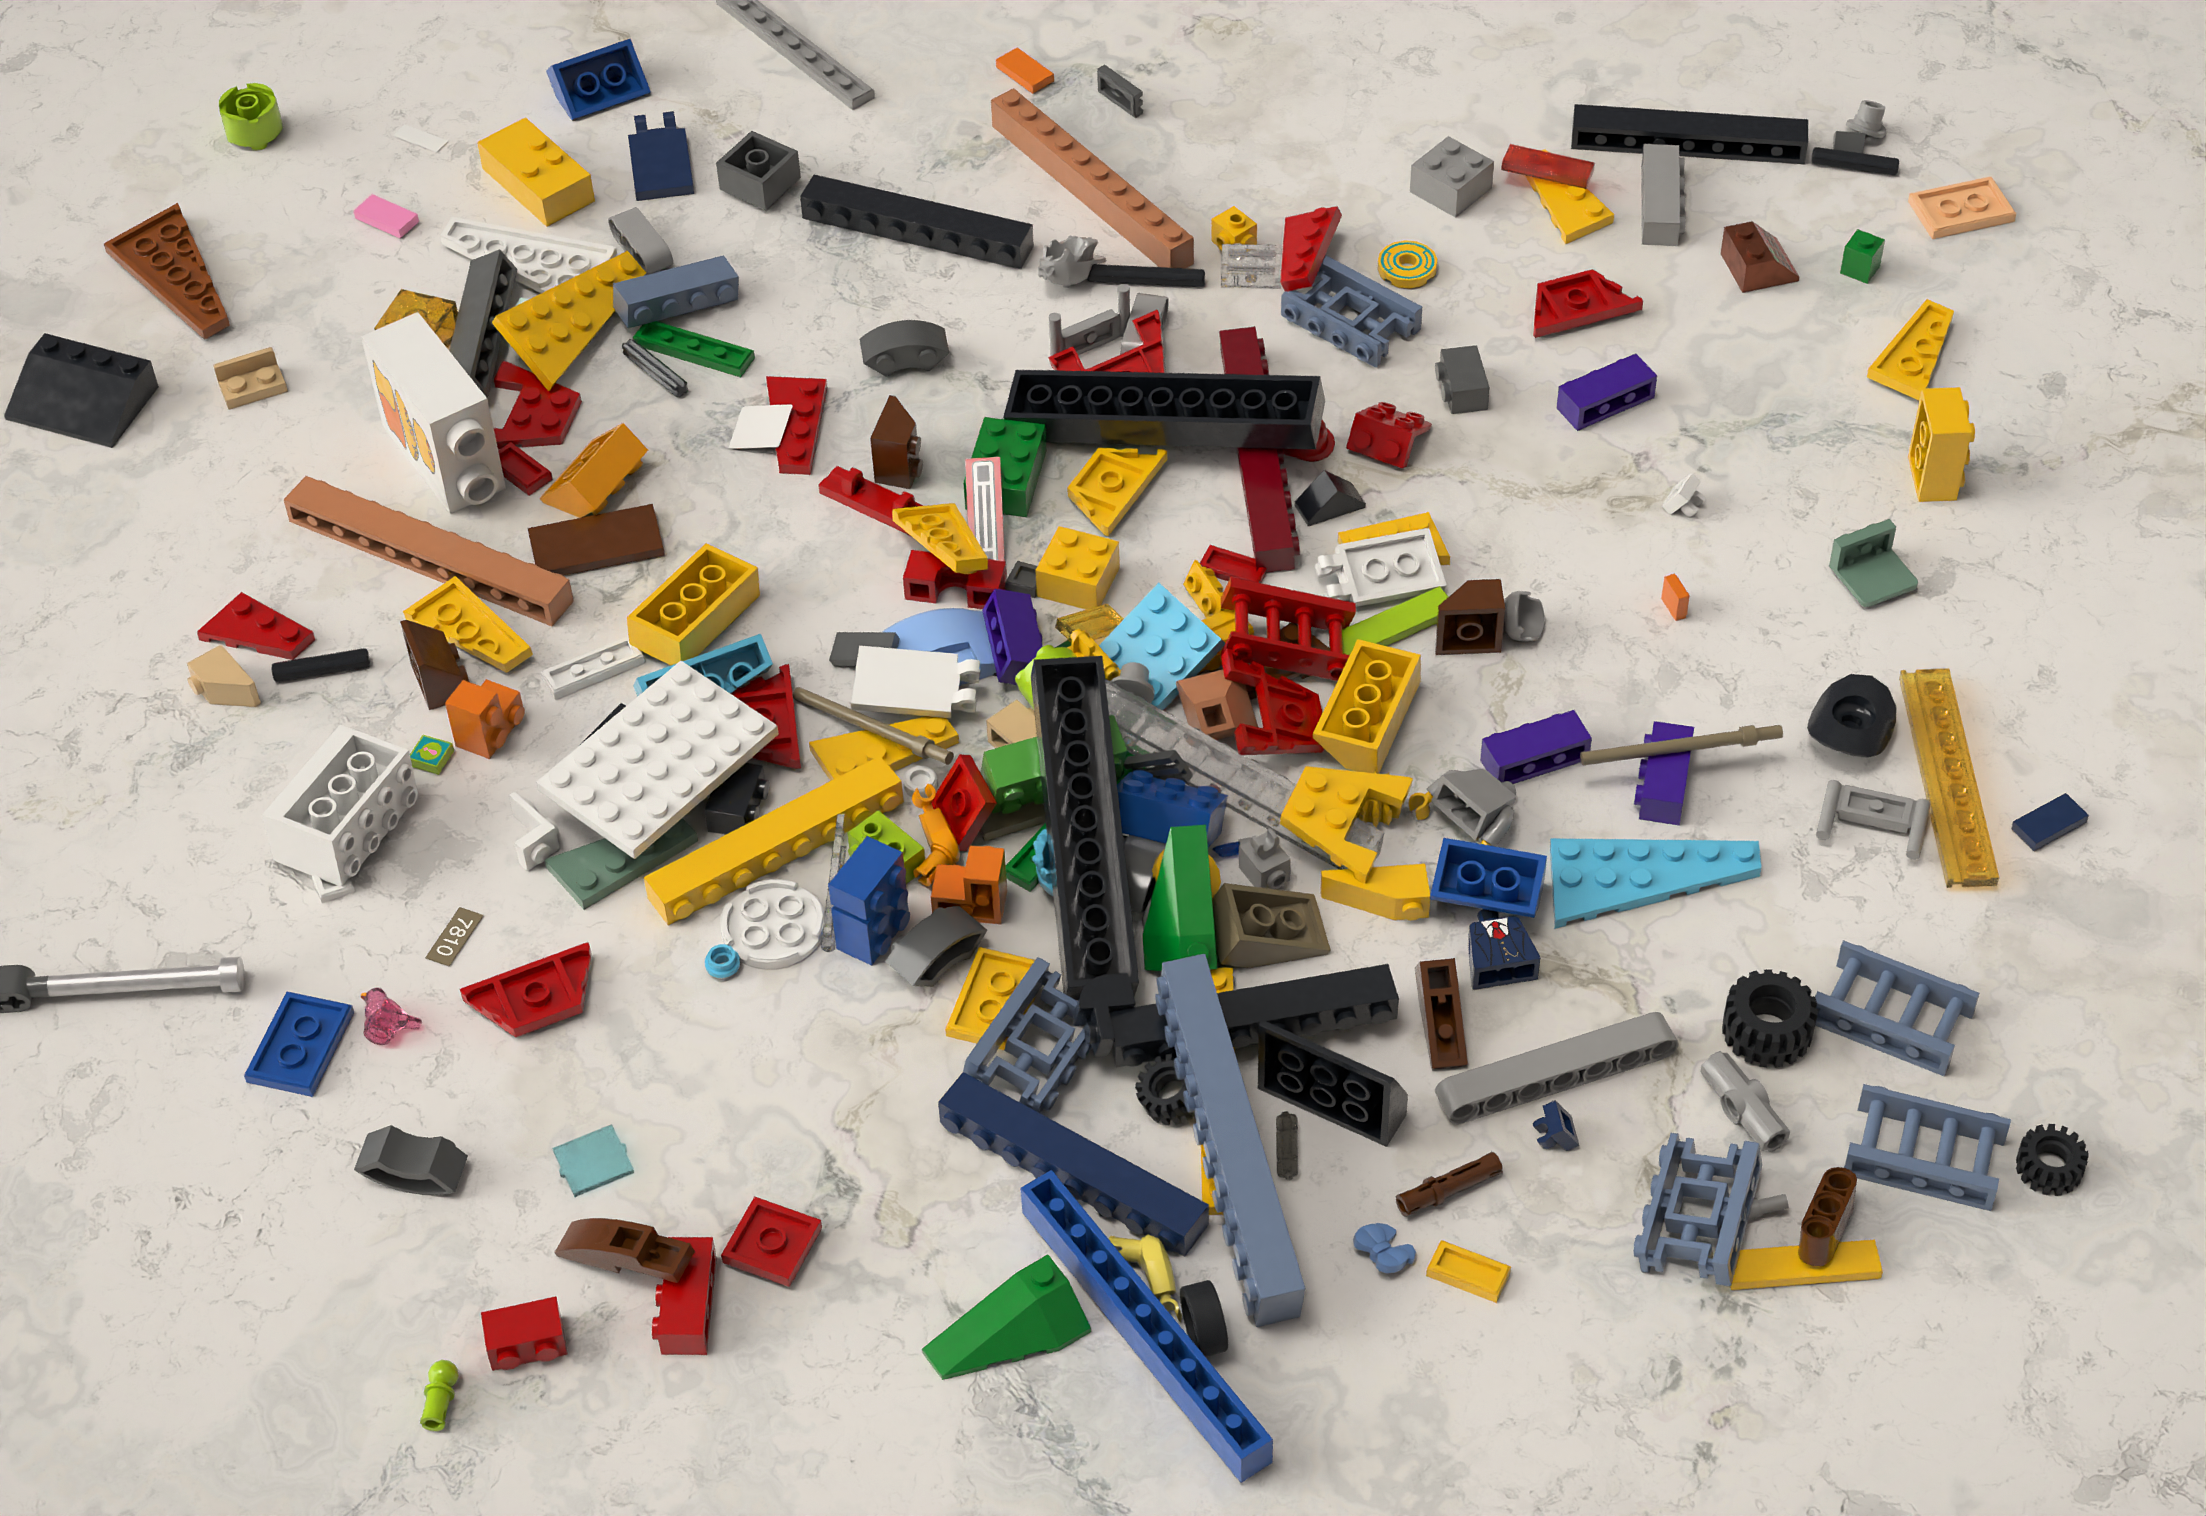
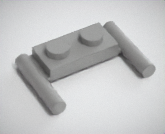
[1049,284,1130,356]
[1816,780,1931,860]

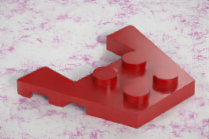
[1048,310,1165,373]
[494,361,582,449]
[1221,648,1325,755]

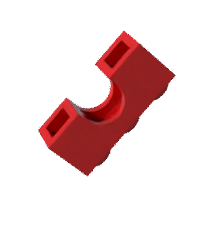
[903,550,1007,609]

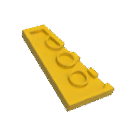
[1520,149,1614,244]
[1867,299,1954,400]
[893,503,988,574]
[403,576,533,673]
[809,716,959,781]

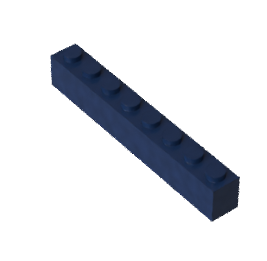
[938,1072,1209,1257]

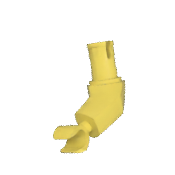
[1109,1235,1182,1322]

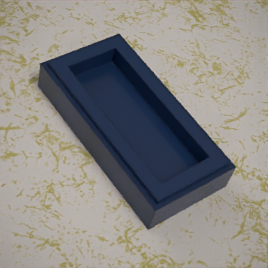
[2011,793,2089,851]

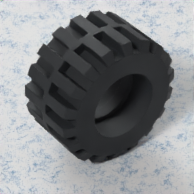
[1722,969,1818,1068]

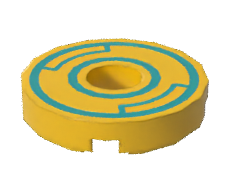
[1377,240,1438,289]

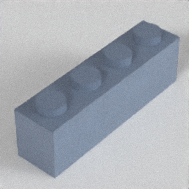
[613,255,739,328]

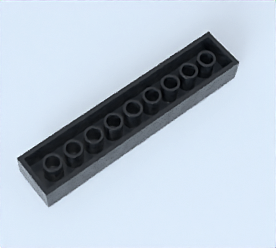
[1003,370,1325,450]
[1031,656,1139,1000]

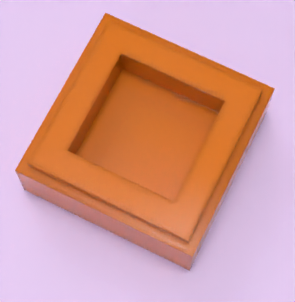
[1661,573,1690,621]

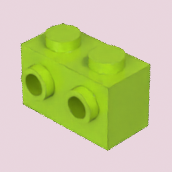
[847,810,925,884]

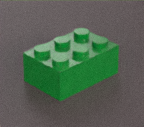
[963,417,1047,518]

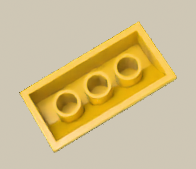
[1313,639,1421,774]

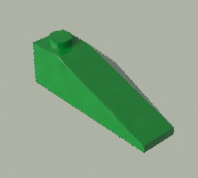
[1142,824,1217,971]
[922,1254,1091,1380]

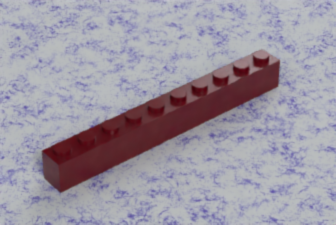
[1219,326,1300,573]

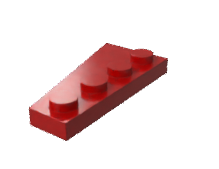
[1280,206,1342,292]
[766,376,828,475]

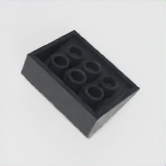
[4,333,159,448]
[1257,1020,1408,1147]

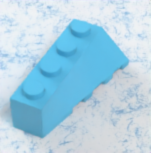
[633,634,773,697]

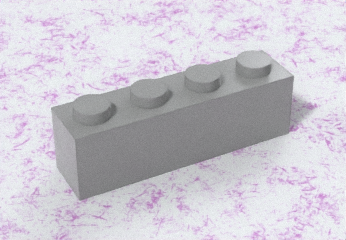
[1641,144,1686,246]

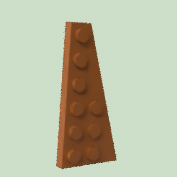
[104,203,230,340]

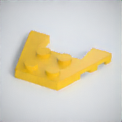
[1280,766,1413,883]

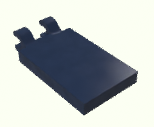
[628,111,694,201]

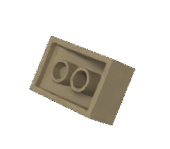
[1212,883,1331,968]

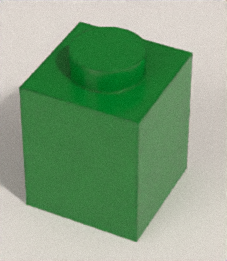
[1840,229,1885,284]

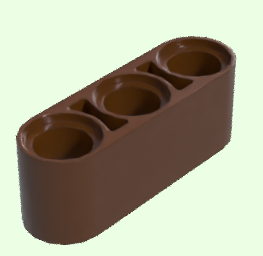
[1798,1167,1857,1266]

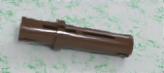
[1396,1152,1503,1217]

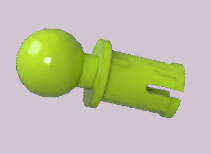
[420,1360,459,1431]

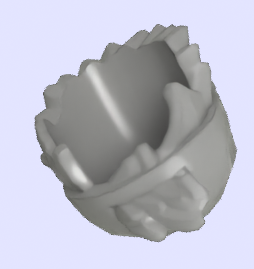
[1038,235,1106,288]

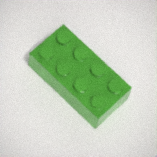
[980,715,1127,814]

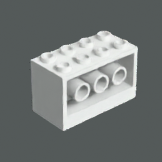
[262,724,418,886]

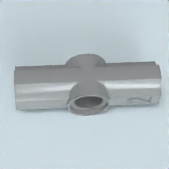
[1700,1051,1790,1152]

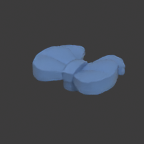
[1353,1223,1416,1273]

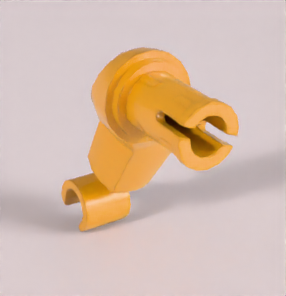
[912,784,960,886]

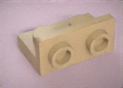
[213,347,288,410]

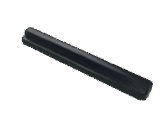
[1087,264,1205,287]

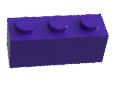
[1556,353,1657,431]
[982,588,1043,685]
[1480,710,1592,784]
[1634,721,1695,826]

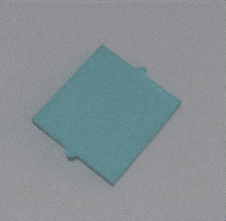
[552,1124,634,1197]

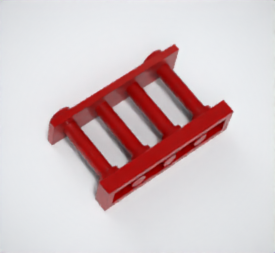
[1221,577,1356,681]

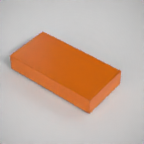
[996,47,1054,94]

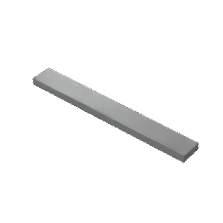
[716,0,875,110]

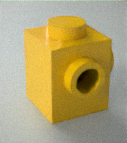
[1211,206,1257,259]

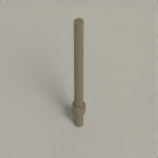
[793,687,954,765]
[1580,725,1783,766]

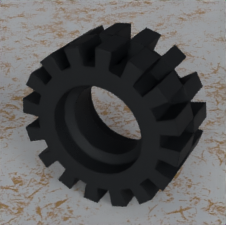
[1135,1054,1193,1125]
[2016,1124,2089,1196]

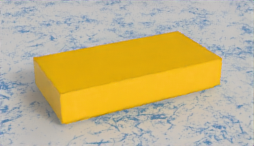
[1426,1240,1511,1303]

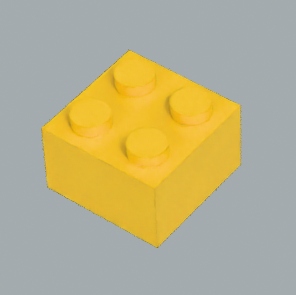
[1035,526,1120,612]

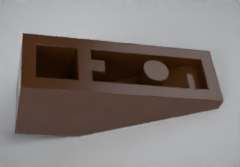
[1415,958,1468,1069]

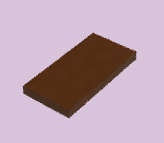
[528,504,665,576]

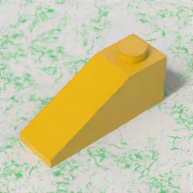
[1320,864,1430,920]

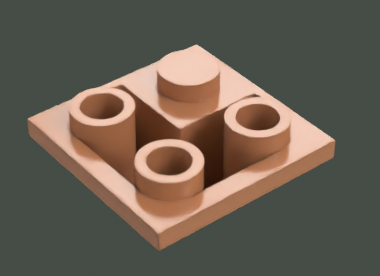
[1176,670,1258,745]

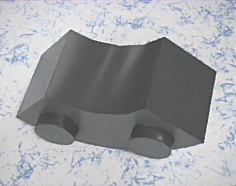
[859,320,949,377]
[1123,835,1166,913]
[885,906,987,987]
[354,1125,468,1195]

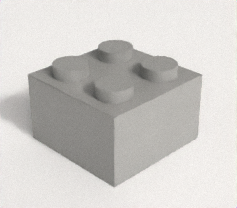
[1410,136,1494,218]

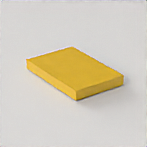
[945,947,1037,1050]

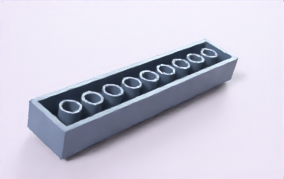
[1155,954,1306,1327]

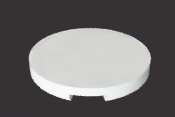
[720,879,826,969]

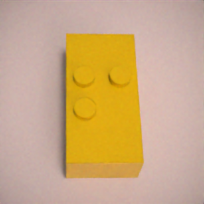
[477,117,595,227]
[627,543,760,665]

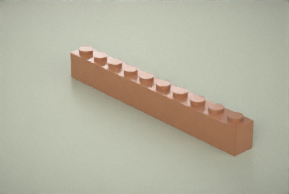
[991,88,1194,268]
[284,476,574,627]

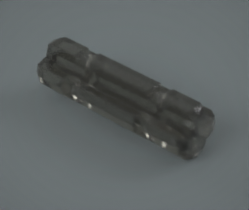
[1276,1111,1298,1180]

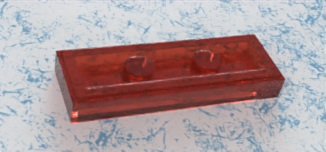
[1501,144,1595,189]

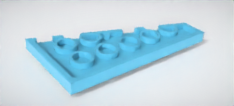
[1550,838,1761,929]

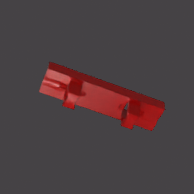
[818,466,923,536]

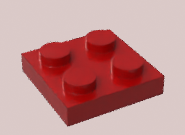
[931,754,997,852]
[721,1196,822,1287]

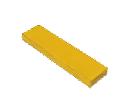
[1730,1239,1883,1290]

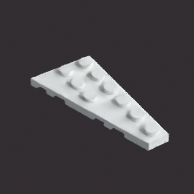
[440,217,618,293]

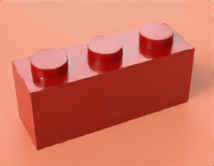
[652,1237,717,1355]

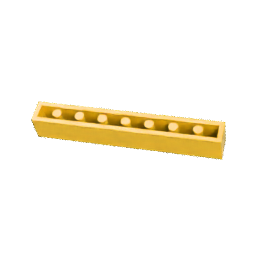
[644,756,904,925]

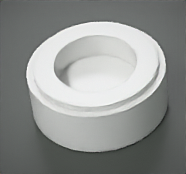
[903,766,938,798]

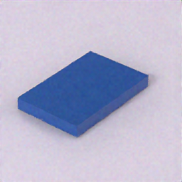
[244,991,354,1097]

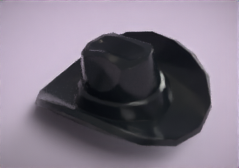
[1807,674,1897,758]

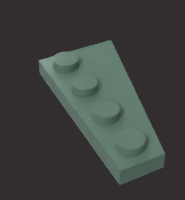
[545,818,698,910]

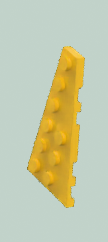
[492,251,646,391]

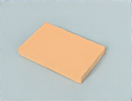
[1908,177,2016,239]

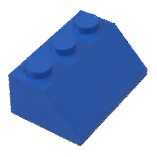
[546,38,651,120]
[1430,837,1547,918]

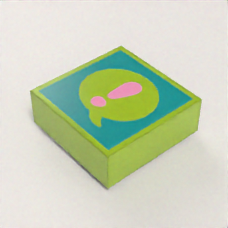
[410,735,454,775]

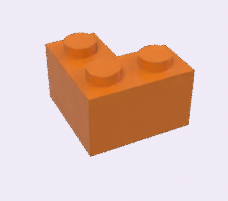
[445,679,525,759]
[931,846,1007,924]

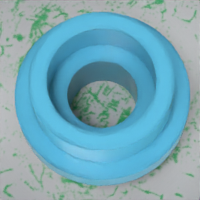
[705,944,740,978]

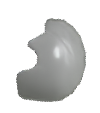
[1503,591,1544,641]

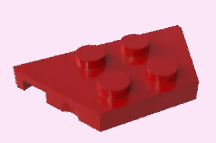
[1533,269,1643,338]
[730,664,801,769]
[460,942,592,1038]

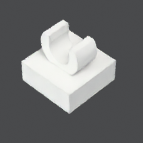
[1661,473,1705,517]

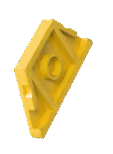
[1067,448,1168,536]

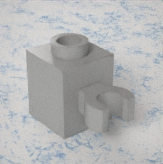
[1239,828,1291,889]

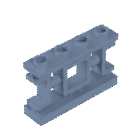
[1281,255,1422,367]
[963,957,1092,1114]
[1633,1133,1762,1286]

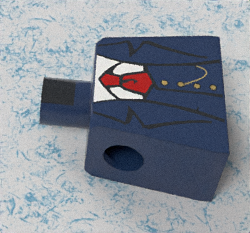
[1468,909,1541,990]

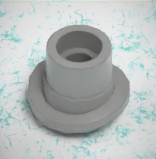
[1846,100,1886,138]
[1108,662,1155,710]

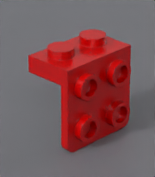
[1346,402,1432,469]

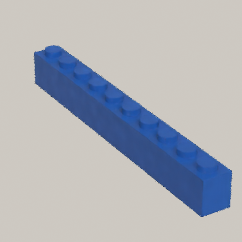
[1020,1170,1273,1483]

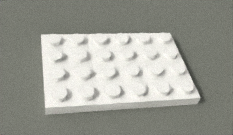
[536,661,779,859]

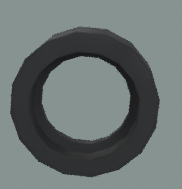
[1180,1280,1228,1357]

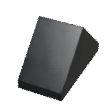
[1295,470,1366,526]

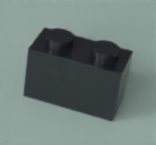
[704,763,769,835]

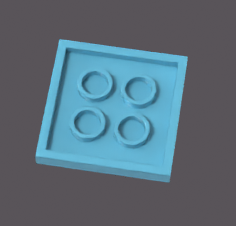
[1099,583,1225,716]

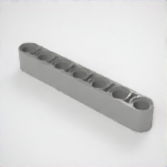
[1435,1012,1679,1124]

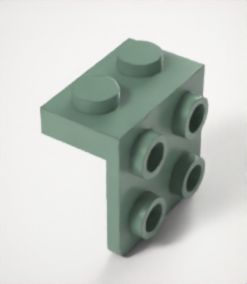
[1829,519,1918,607]

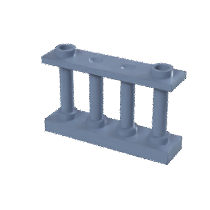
[1815,940,1980,1077]
[1844,1084,2011,1211]

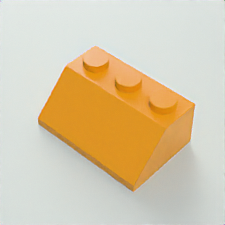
[539,423,648,518]

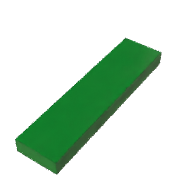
[633,321,755,377]

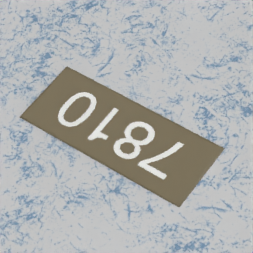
[425,907,484,966]

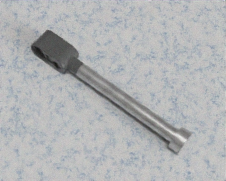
[0,957,245,1013]

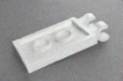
[1315,528,1447,607]
[851,646,980,718]

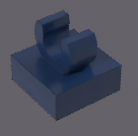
[1533,1100,1580,1151]

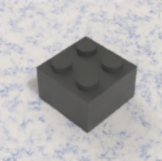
[716,131,801,210]

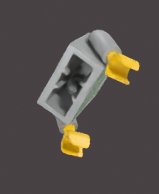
[1408,769,1516,847]

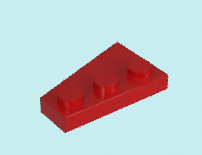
[197,592,315,660]

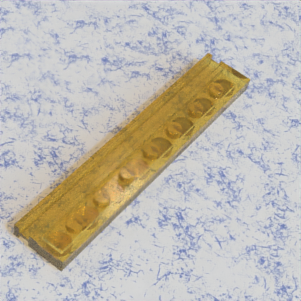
[1899,668,1999,888]

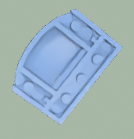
[882,608,996,686]

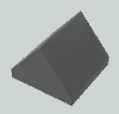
[1833,131,1865,153]

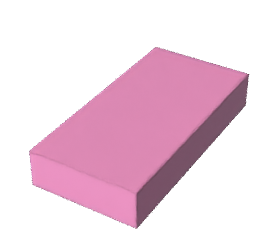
[354,194,419,239]

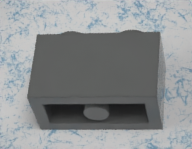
[1435,345,1490,414]

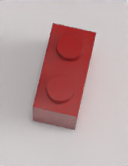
[481,1296,568,1371]

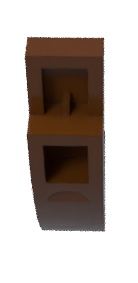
[554,1218,695,1283]

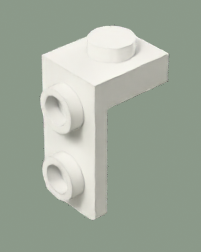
[508,791,560,871]

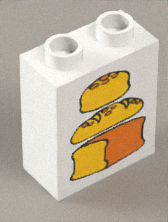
[361,312,506,514]

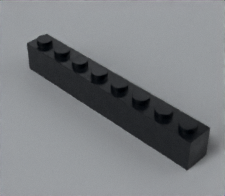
[1571,104,1808,165]
[800,174,1034,269]
[1109,964,1399,1068]

